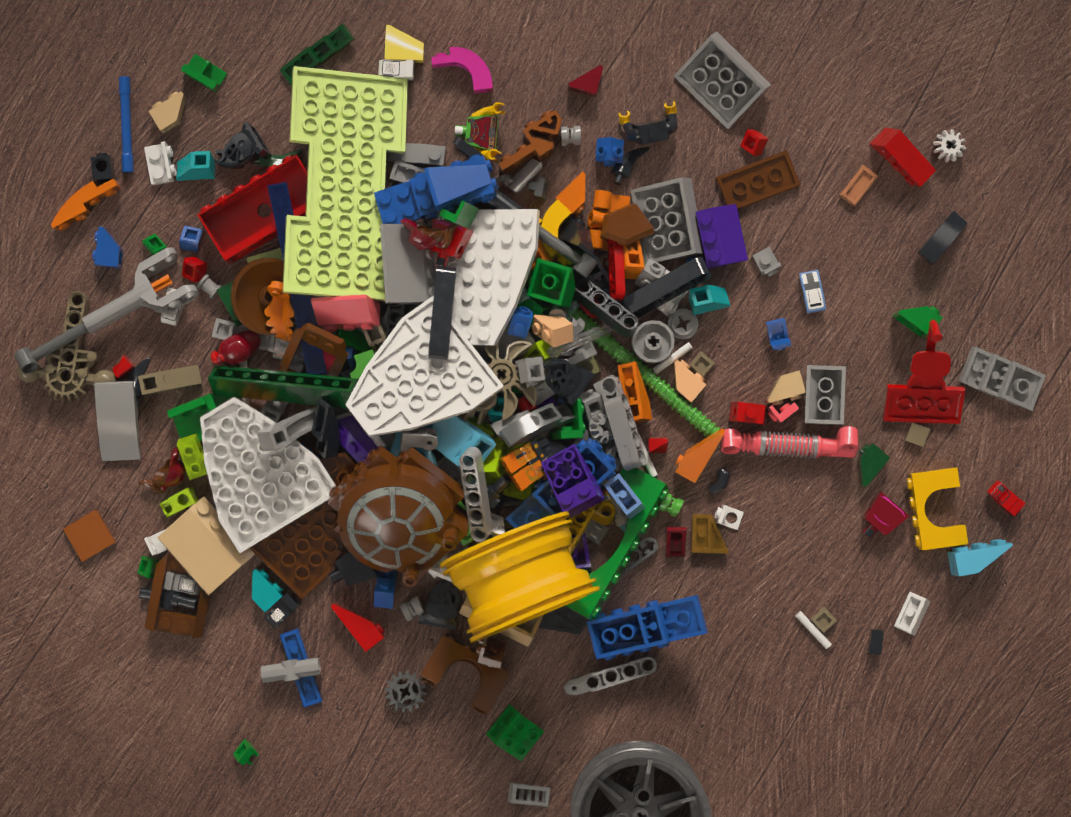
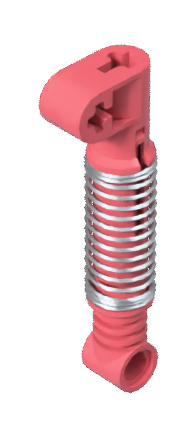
[721,426,858,458]

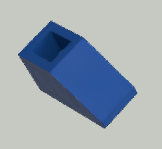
[92,226,123,269]
[374,570,398,609]

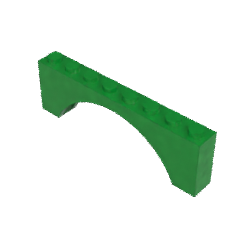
[565,468,669,621]

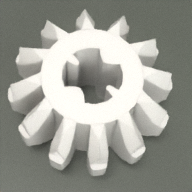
[933,129,966,162]

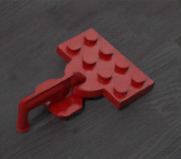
[883,320,965,424]

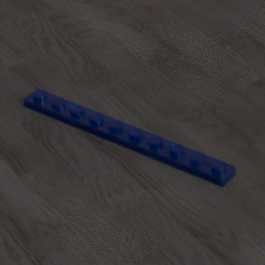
[267,182,327,375]

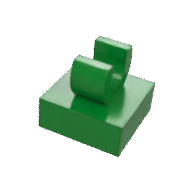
[233,739,259,765]

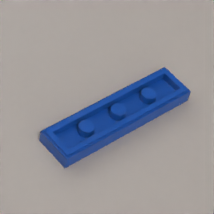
[280,628,323,708]

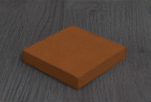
[63,509,116,562]

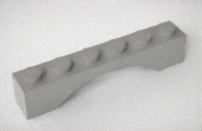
[256,405,352,451]

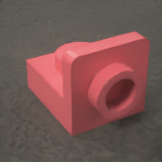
[767,402,799,423]

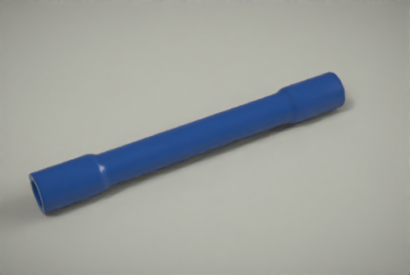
[119,76,134,173]

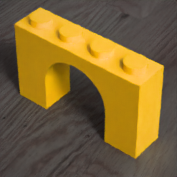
[906,467,968,550]

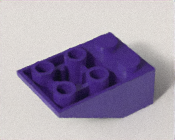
[541,444,605,518]

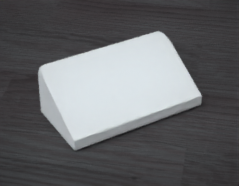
[508,158,542,194]
[894,592,930,636]

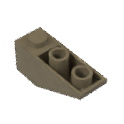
[138,365,202,396]

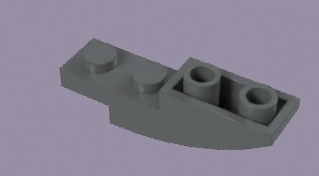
[499,403,575,448]

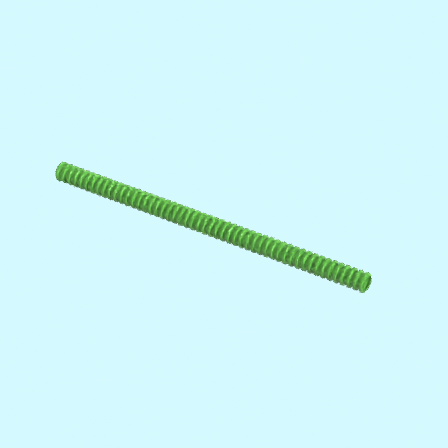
[525,270,720,437]

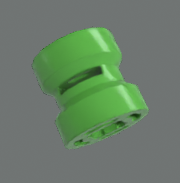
[659,494,684,518]

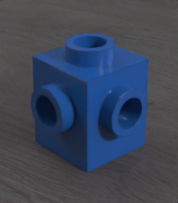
[595,137,624,167]

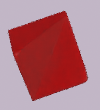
[740,129,769,156]
[182,256,207,283]
[112,355,135,379]
[648,438,668,453]

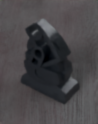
[214,121,272,169]
[543,358,595,406]
[418,580,460,629]

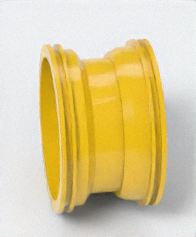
[439,511,600,643]

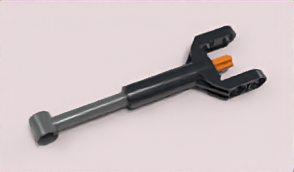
[452,136,598,278]

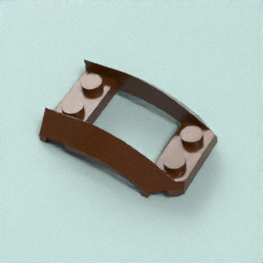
[278,323,349,406]
[144,551,210,639]

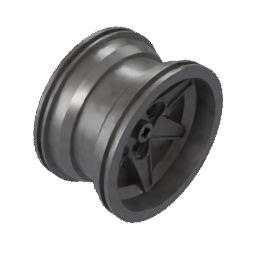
[571,741,712,817]

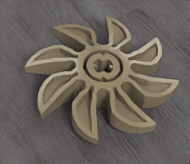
[474,339,545,421]

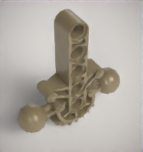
[17,291,117,402]

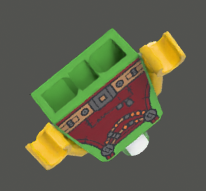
[455,102,505,163]

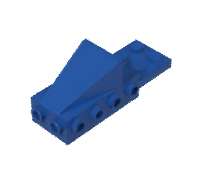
[374,154,498,224]
[506,438,617,528]
[587,595,708,660]

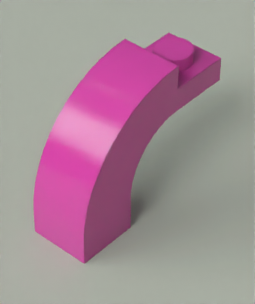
[431,47,493,94]

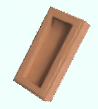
[839,165,878,207]

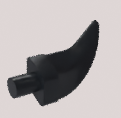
[611,147,650,185]
[127,358,151,407]

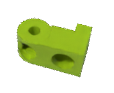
[159,487,199,518]

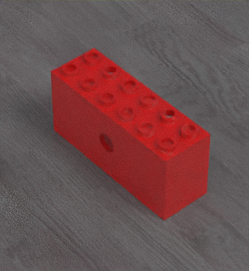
[197,154,307,265]

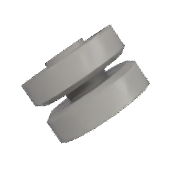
[631,320,675,364]

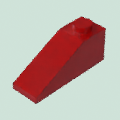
[330,603,385,652]

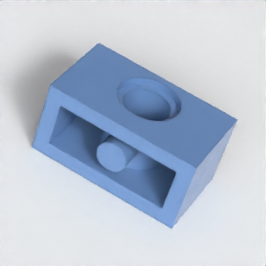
[604,474,645,519]

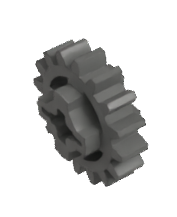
[385,670,427,713]

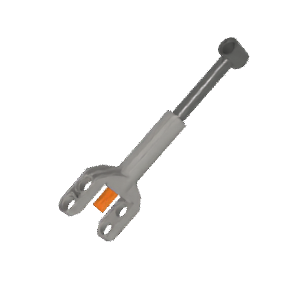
[14,247,199,373]

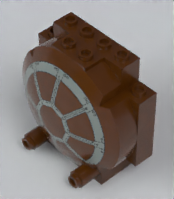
[328,445,468,587]

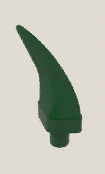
[252,149,302,168]

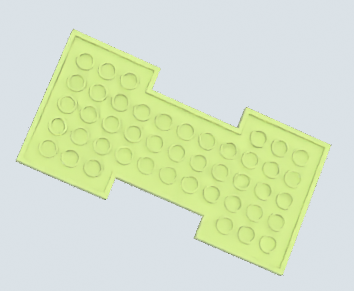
[283,66,408,301]

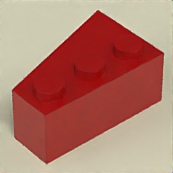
[870,128,936,187]

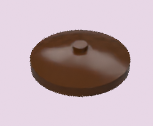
[230,258,308,335]

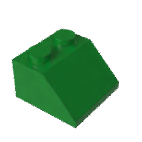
[527,258,575,307]
[892,306,943,339]

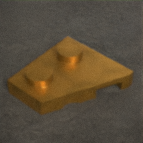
[691,514,729,554]

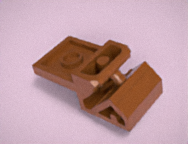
[498,110,562,175]

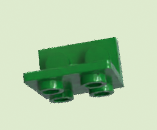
[167,397,209,441]
[549,399,585,440]
[486,704,544,761]

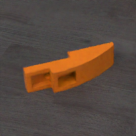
[51,179,121,231]

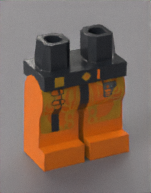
[499,437,556,491]

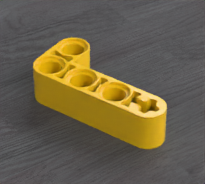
[568,500,616,554]

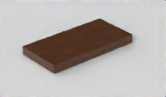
[715,150,801,210]

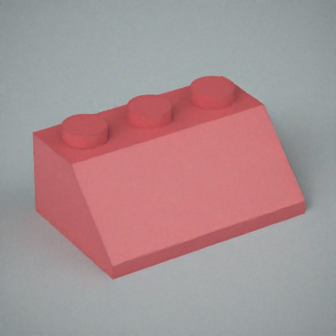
[311,294,380,332]

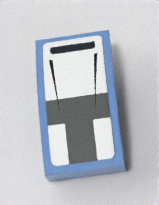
[799,270,826,314]

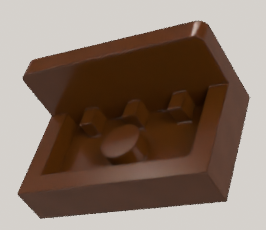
[476,637,507,669]

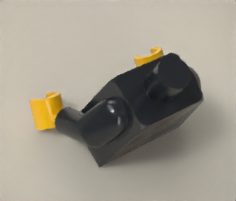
[619,101,678,145]

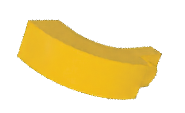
[541,199,574,267]

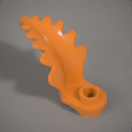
[264,281,294,343]

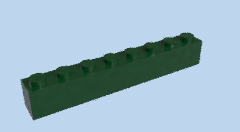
[208,365,358,408]

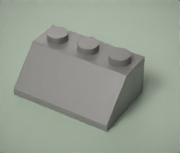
[805,365,846,425]

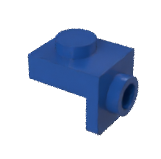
[507,306,533,339]
[766,318,791,350]

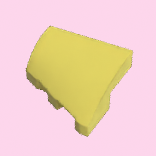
[385,25,424,63]

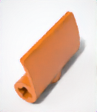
[587,190,630,251]

